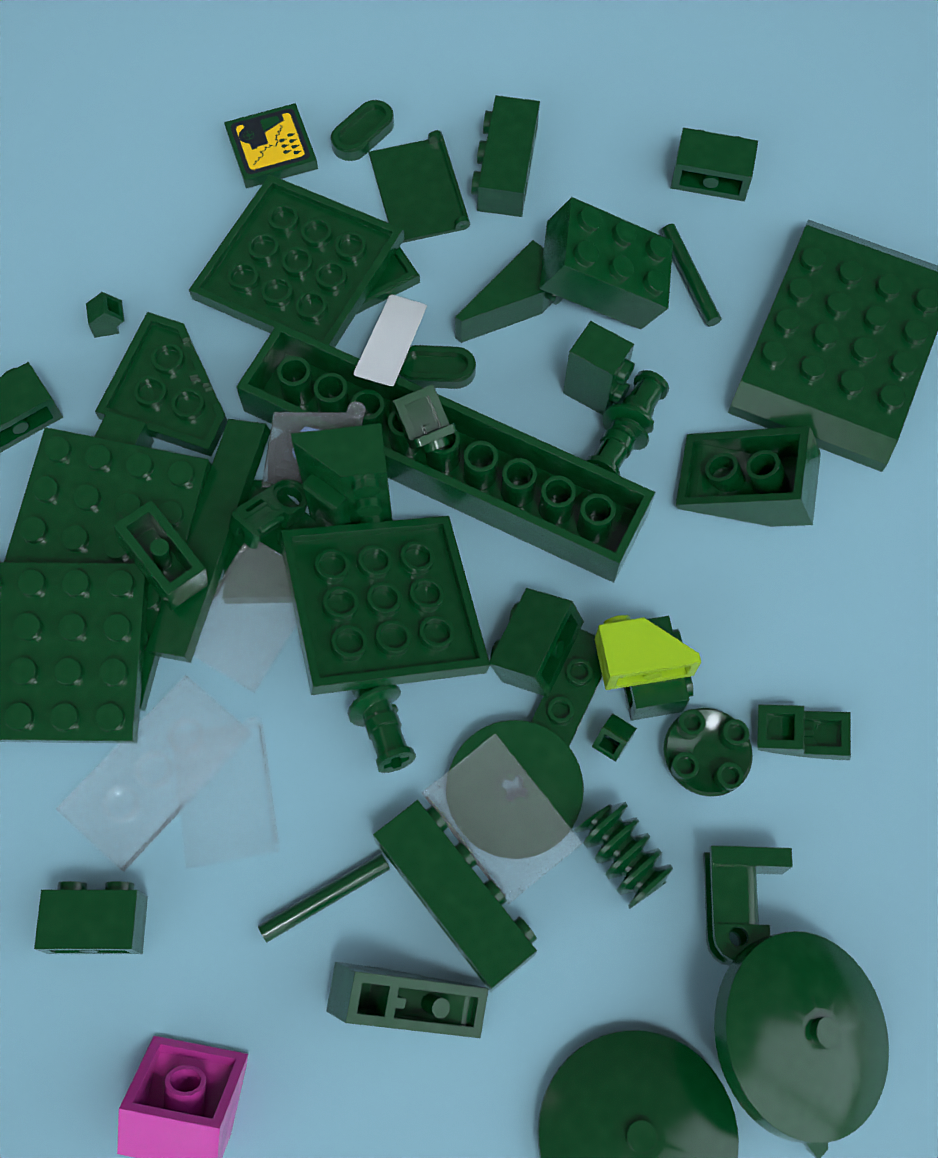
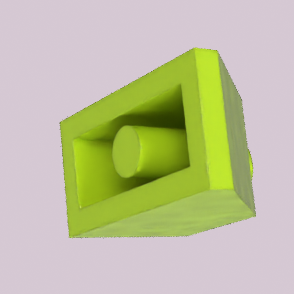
[594,615,701,690]

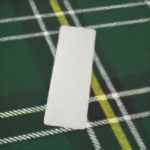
[353,295,427,386]

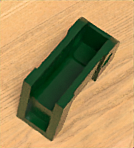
[703,846,793,966]

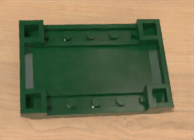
[728,219,938,472]

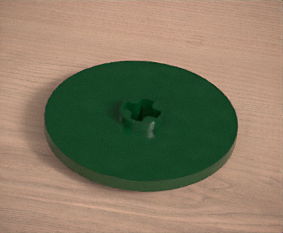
[447,720,584,859]

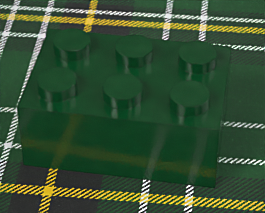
[539,197,673,329]

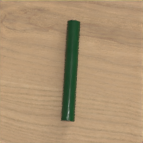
[661,224,722,327]
[258,854,390,943]

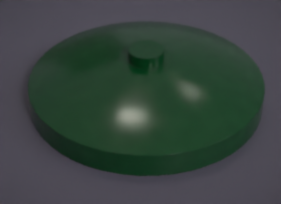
[714,931,889,1143]
[537,1030,739,1158]

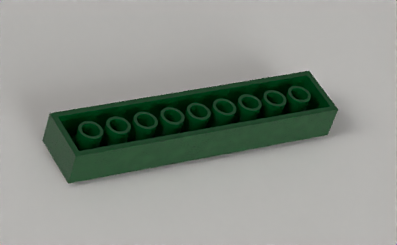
[236,322,656,583]

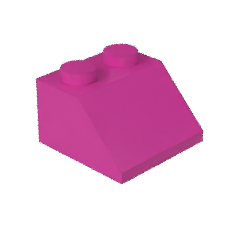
[117,1036,248,1158]

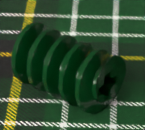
[574,802,673,909]

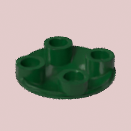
[663,708,753,797]

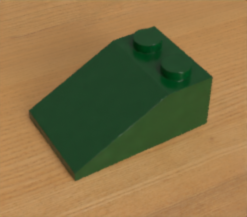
[676,426,821,527]

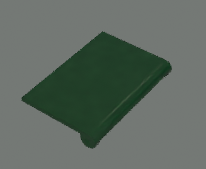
[368,130,470,243]

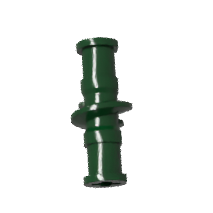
[586,370,669,476]
[347,685,416,773]

